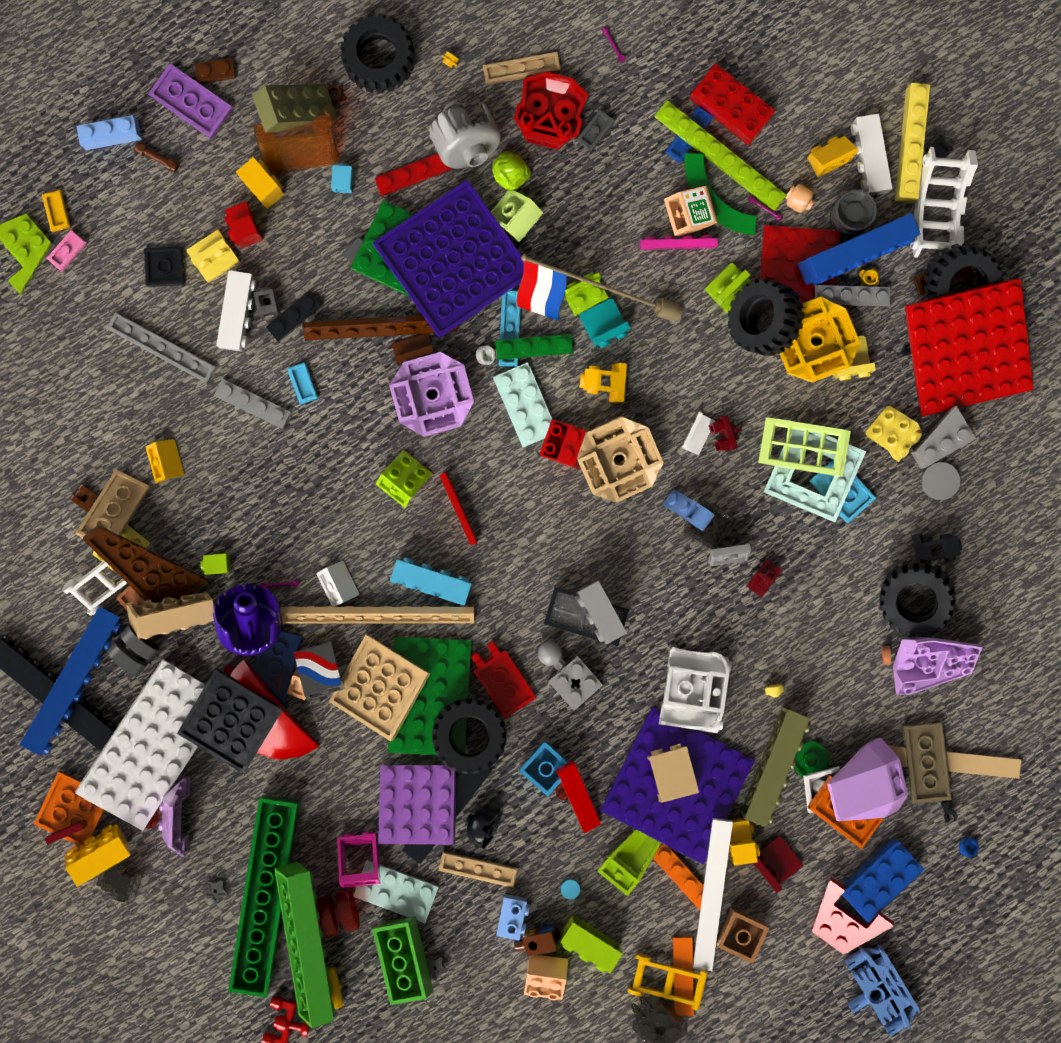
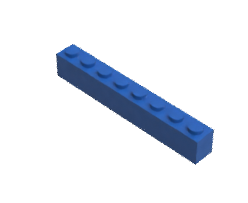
[19,607,122,757]

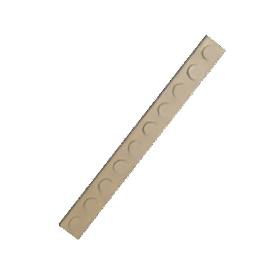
[281,606,474,624]

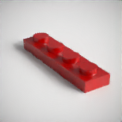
[374,154,452,197]

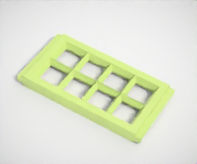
[758,417,851,477]

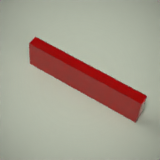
[439,473,478,546]
[556,760,601,834]

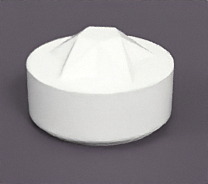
[476,345,496,365]

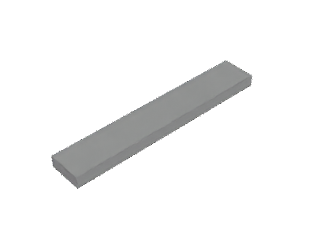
[106,312,217,384]

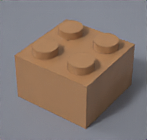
[716,907,769,964]

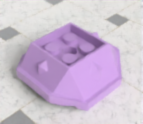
[389,352,474,437]

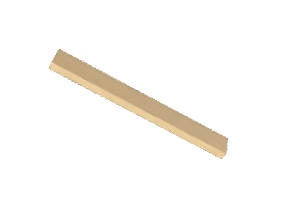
[888,745,1021,779]

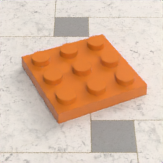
[33,771,105,846]

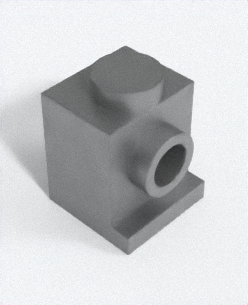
[254,287,280,318]

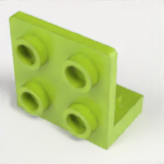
[564,272,609,316]
[376,450,432,508]

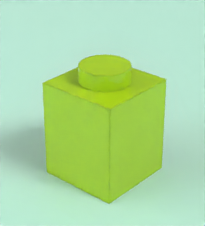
[201,554,231,575]

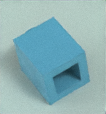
[331,163,354,193]

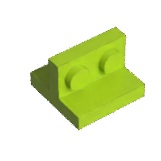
[704,262,751,314]

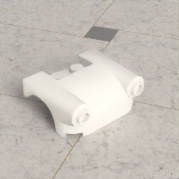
[659,647,732,733]

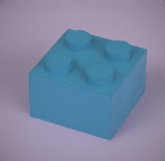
[519,739,569,797]

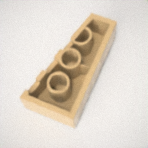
[126,592,214,639]

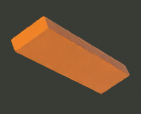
[673,936,694,1016]

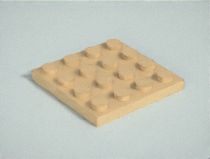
[329,635,431,741]

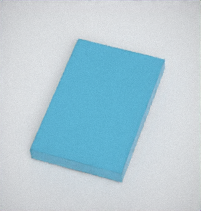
[809,460,876,524]

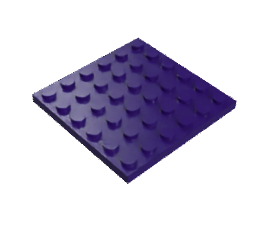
[372,180,524,339]
[600,707,755,865]

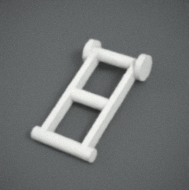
[62,561,127,616]

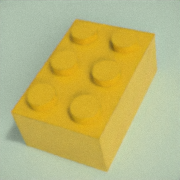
[65,824,130,887]

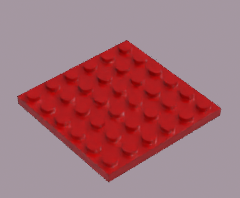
[904,278,1034,417]

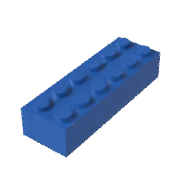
[797,213,921,286]

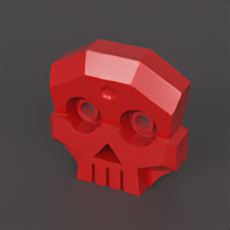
[514,72,589,150]

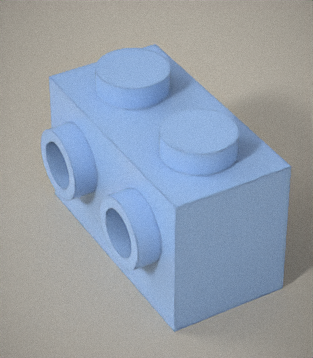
[497,894,530,940]

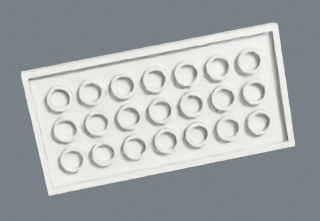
[75,659,206,831]

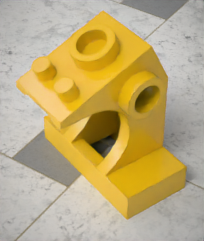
[579,363,627,403]

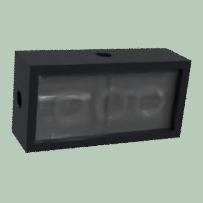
[544,587,629,646]

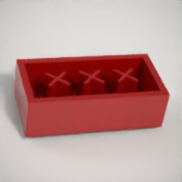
[690,63,775,146]

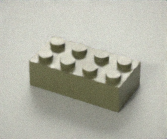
[253,84,338,133]

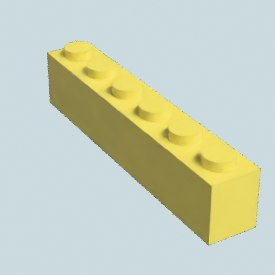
[894,83,930,204]

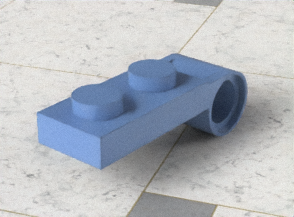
[662,489,715,531]

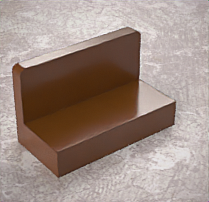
[392,334,435,366]

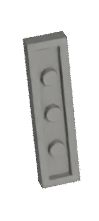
[814,285,890,306]
[214,379,292,429]

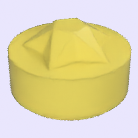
[765,684,785,697]

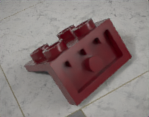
[753,836,803,893]

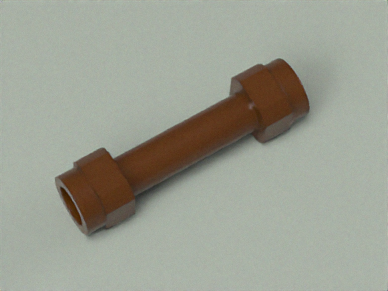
[134,141,180,173]

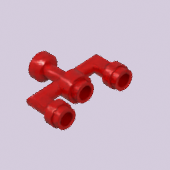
[262,995,310,1043]

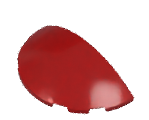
[230,659,319,759]

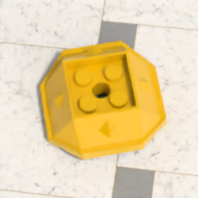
[779,297,861,383]

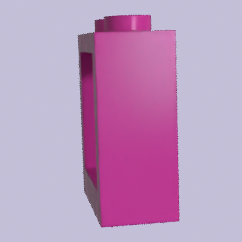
[337,831,381,888]

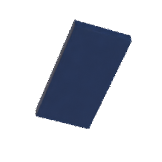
[254,630,302,707]

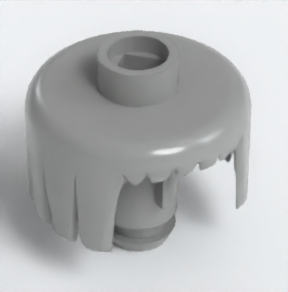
[429,101,501,169]

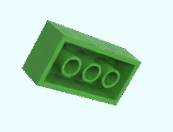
[372,916,433,1005]

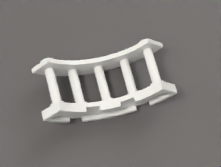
[910,147,978,258]

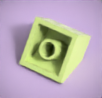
[491,190,543,242]

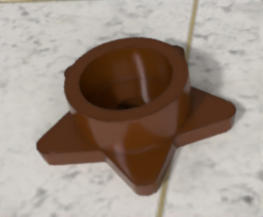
[327,84,346,107]

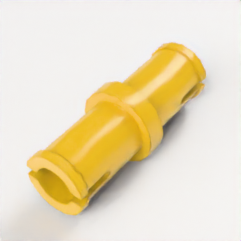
[327,967,345,1009]

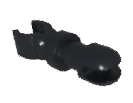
[941,800,958,823]

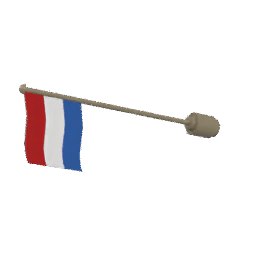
[517,254,683,322]

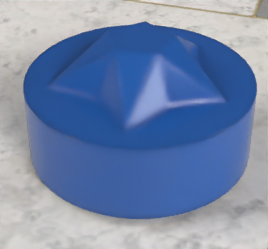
[959,837,979,857]

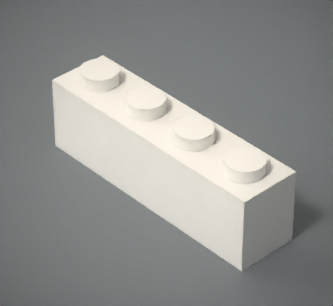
[851,114,892,196]
[216,270,257,352]

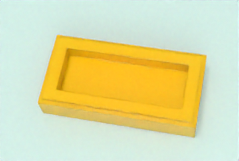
[42,190,71,232]

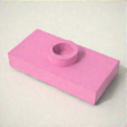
[46,230,87,272]

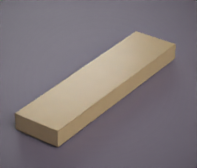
[483,52,561,85]
[438,851,518,888]

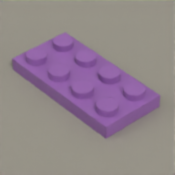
[148,64,233,139]

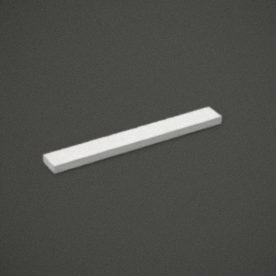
[693,818,733,971]

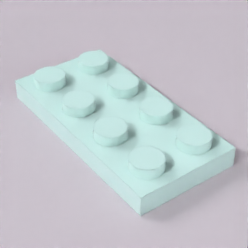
[493,362,552,447]
[353,859,439,923]

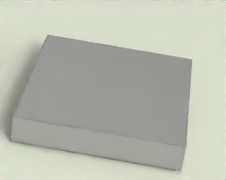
[709,544,751,566]

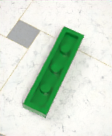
[495,334,573,360]

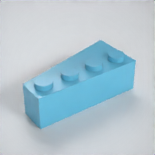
[389,557,472,606]

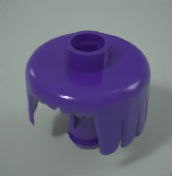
[213,584,282,656]

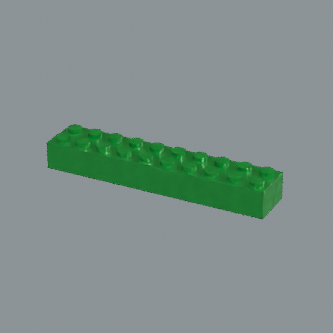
[228,795,301,998]

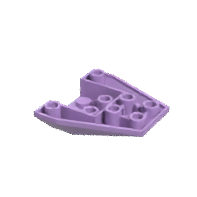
[893,637,983,696]
[828,738,908,821]

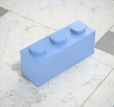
[77,115,142,150]

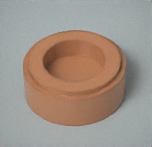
[882,645,891,665]

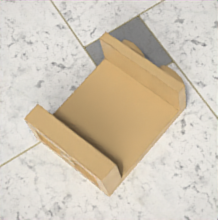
[647,744,699,803]

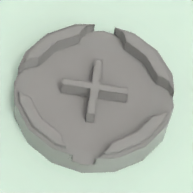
[921,462,960,500]

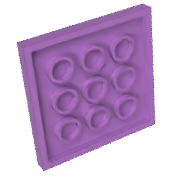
[378,765,457,845]

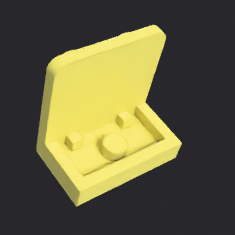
[833,336,876,381]
[866,406,923,462]

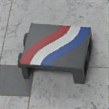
[294,641,345,700]

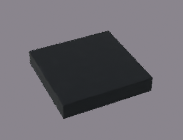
[144,246,185,287]

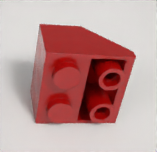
[539,419,587,470]

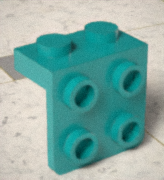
[579,299,631,349]

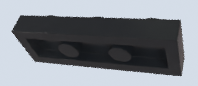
[266,291,322,342]

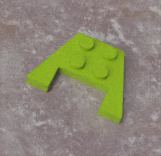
[0,214,53,294]

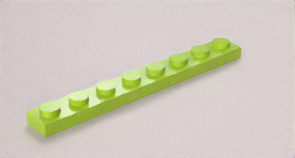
[654,100,786,211]

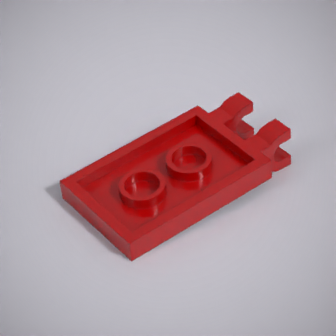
[471,641,537,719]

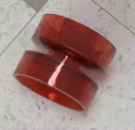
[316,889,360,938]

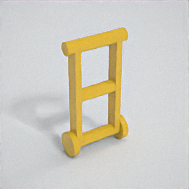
[627,953,708,1011]

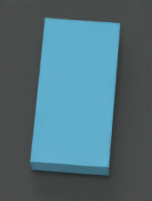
[287,362,318,405]

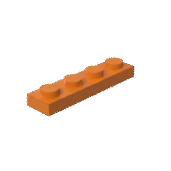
[653,843,704,910]

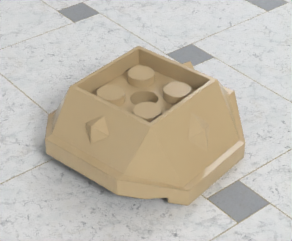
[577,416,664,502]

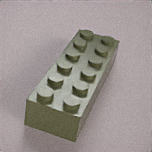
[740,706,811,828]

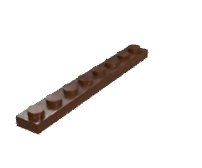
[302,315,457,341]

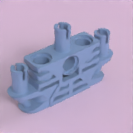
[844,944,920,1037]

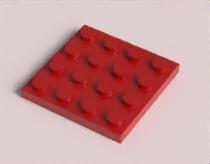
[760,225,840,303]

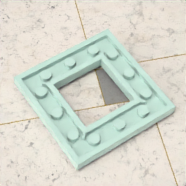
[764,429,866,522]

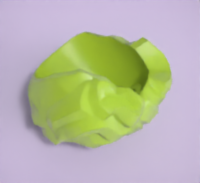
[492,151,531,191]

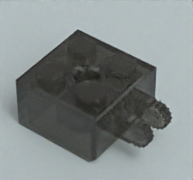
[681,499,742,551]
[630,995,688,1043]

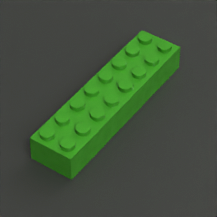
[274,862,335,1028]

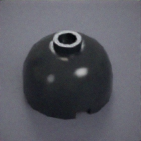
[465,809,501,849]

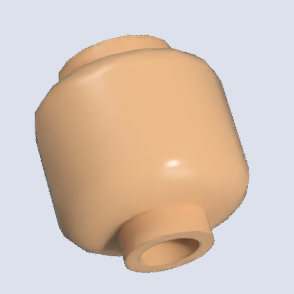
[785,184,815,213]

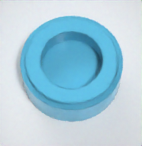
[561,879,580,899]

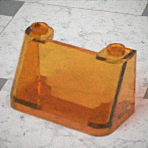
[253,115,340,173]

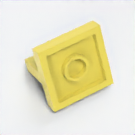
[186,230,240,283]

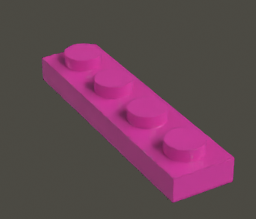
[639,235,718,250]

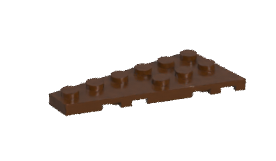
[83,525,207,603]

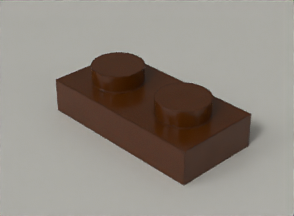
[194,58,236,84]

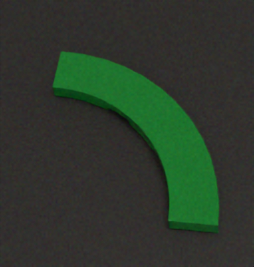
[684,153,757,236]

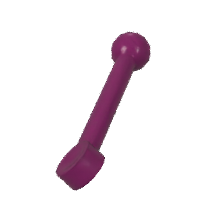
[602,27,625,63]
[748,196,783,221]
[260,579,299,589]

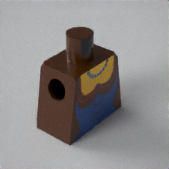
[514,922,561,956]

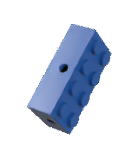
[842,837,925,922]

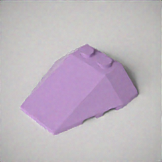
[159,776,190,856]

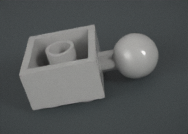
[538,641,603,710]

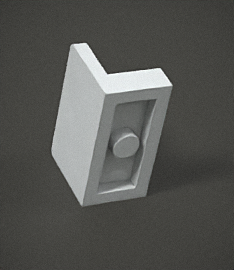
[681,411,715,455]
[316,561,359,607]

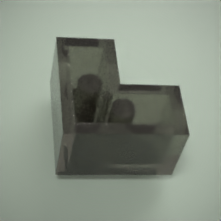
[96,863,144,902]

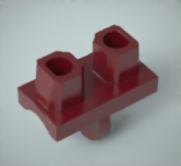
[708,415,742,452]
[746,559,782,598]

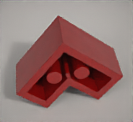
[224,201,263,249]

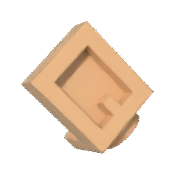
[287,668,306,700]

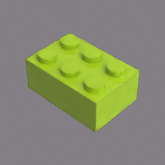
[560,914,623,974]

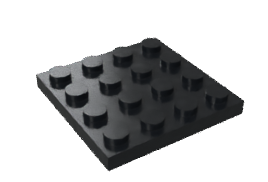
[177,668,284,774]

